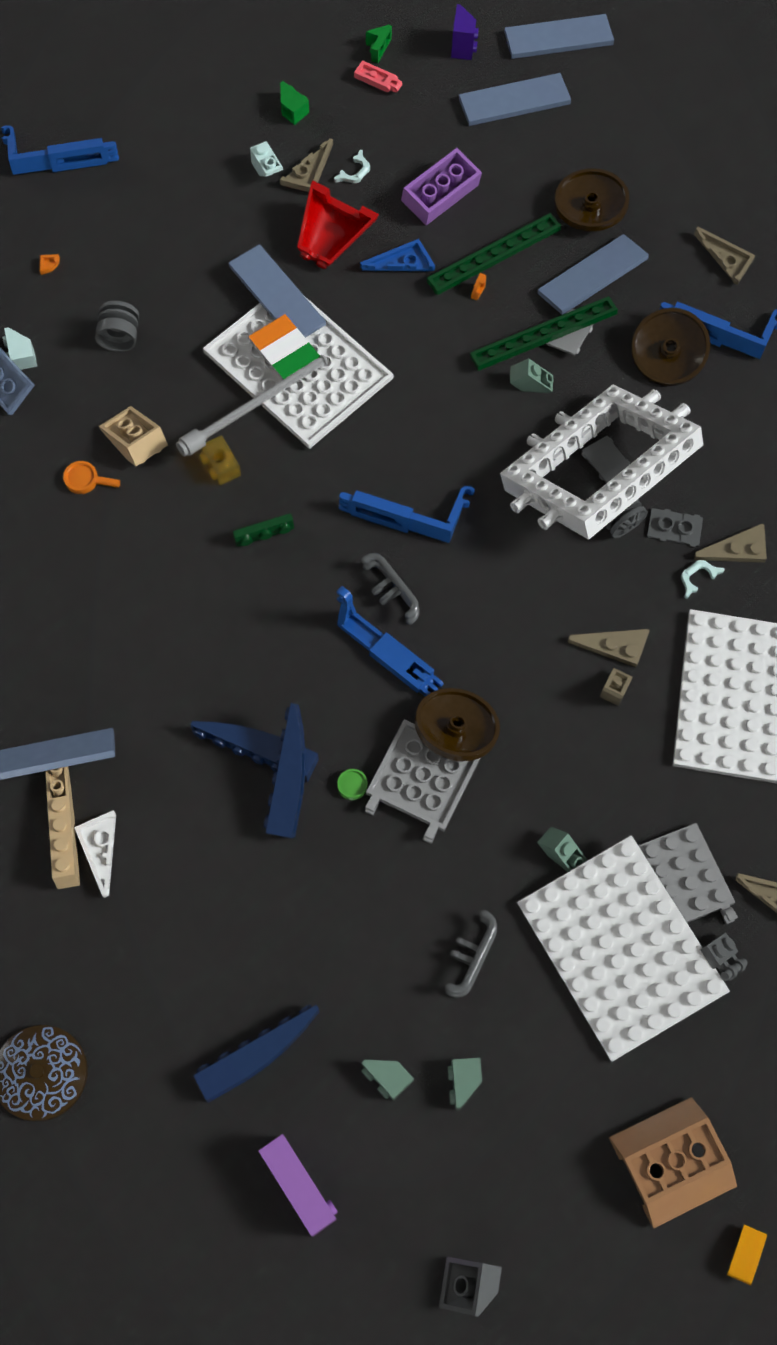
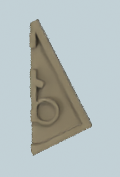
[280,138,333,192]
[694,227,755,285]
[694,524,767,562]
[568,629,650,667]
[735,873,777,913]

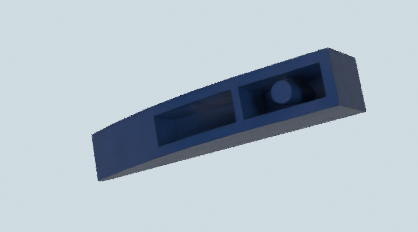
[264,703,305,838]
[191,721,319,782]
[193,1005,319,1103]

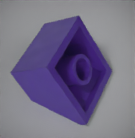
[451,4,479,60]

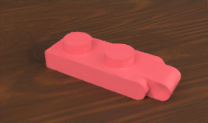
[354,60,403,93]

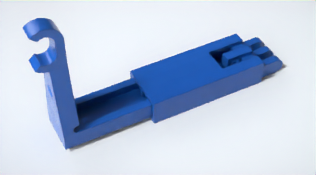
[1,125,119,175]
[659,301,777,359]
[339,486,475,543]
[336,586,444,697]

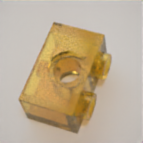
[200,435,241,485]

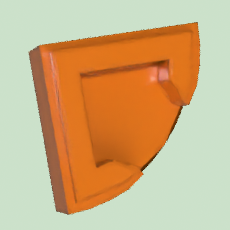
[40,254,60,275]
[471,273,486,301]

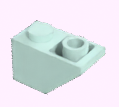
[250,141,283,177]
[2,327,37,370]

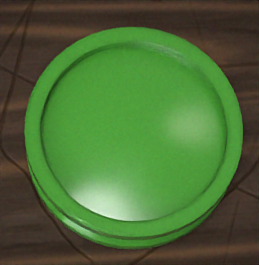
[337,769,368,800]

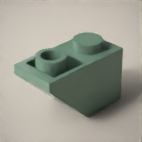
[510,358,553,393]
[537,827,588,872]
[447,1058,482,1110]
[362,1060,414,1100]

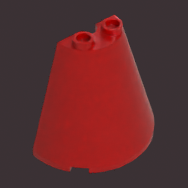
[297,181,379,269]

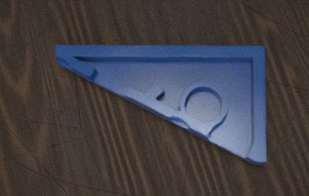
[360,239,435,271]

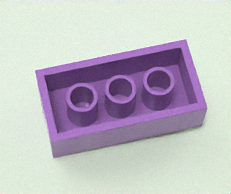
[401,148,482,225]
[259,1134,338,1237]

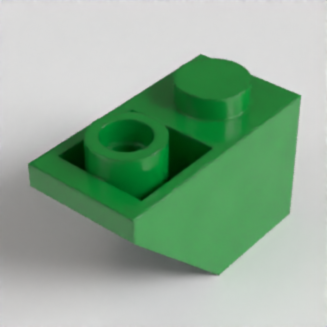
[280,81,309,125]

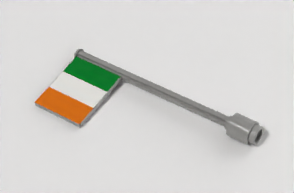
[176,314,328,457]

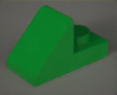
[366,25,392,64]

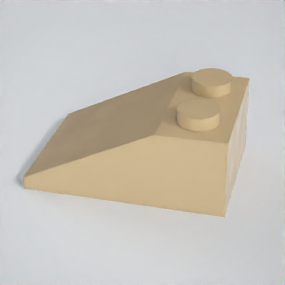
[99,406,168,466]

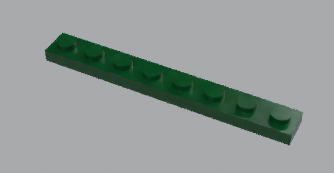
[427,213,561,295]
[470,296,618,371]

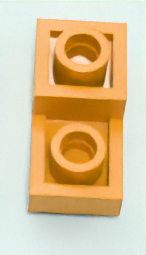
[727,1224,767,1286]

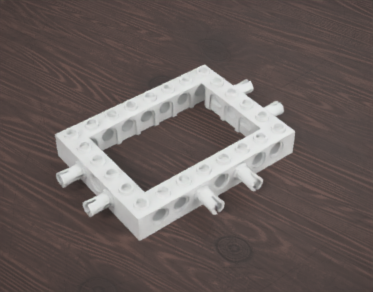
[500,384,703,540]

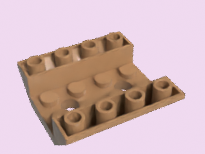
[609,1097,737,1228]

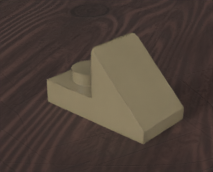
[600,668,633,706]

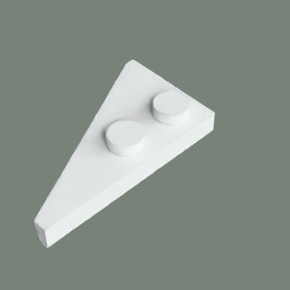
[74,810,116,898]

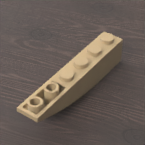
[45,766,80,889]

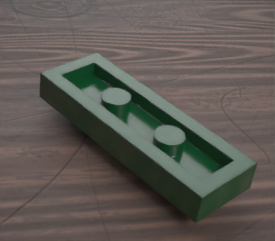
[233,513,294,547]

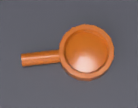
[63,461,120,494]

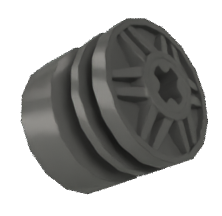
[95,301,139,352]
[605,500,648,538]

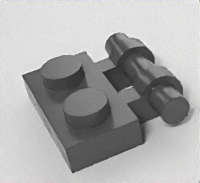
[700,932,747,981]

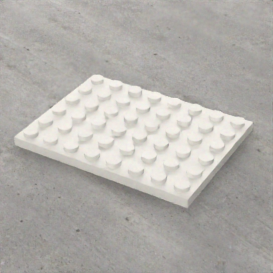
[203,298,393,449]
[672,609,777,784]
[517,835,730,1062]

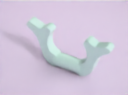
[334,150,370,184]
[681,560,725,599]

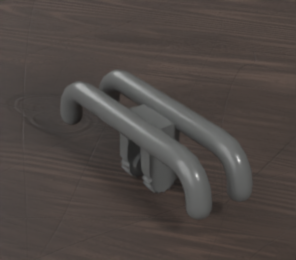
[361,553,420,625]
[445,910,497,998]

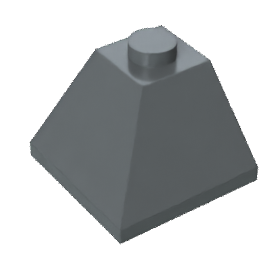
[439,1257,502,1317]

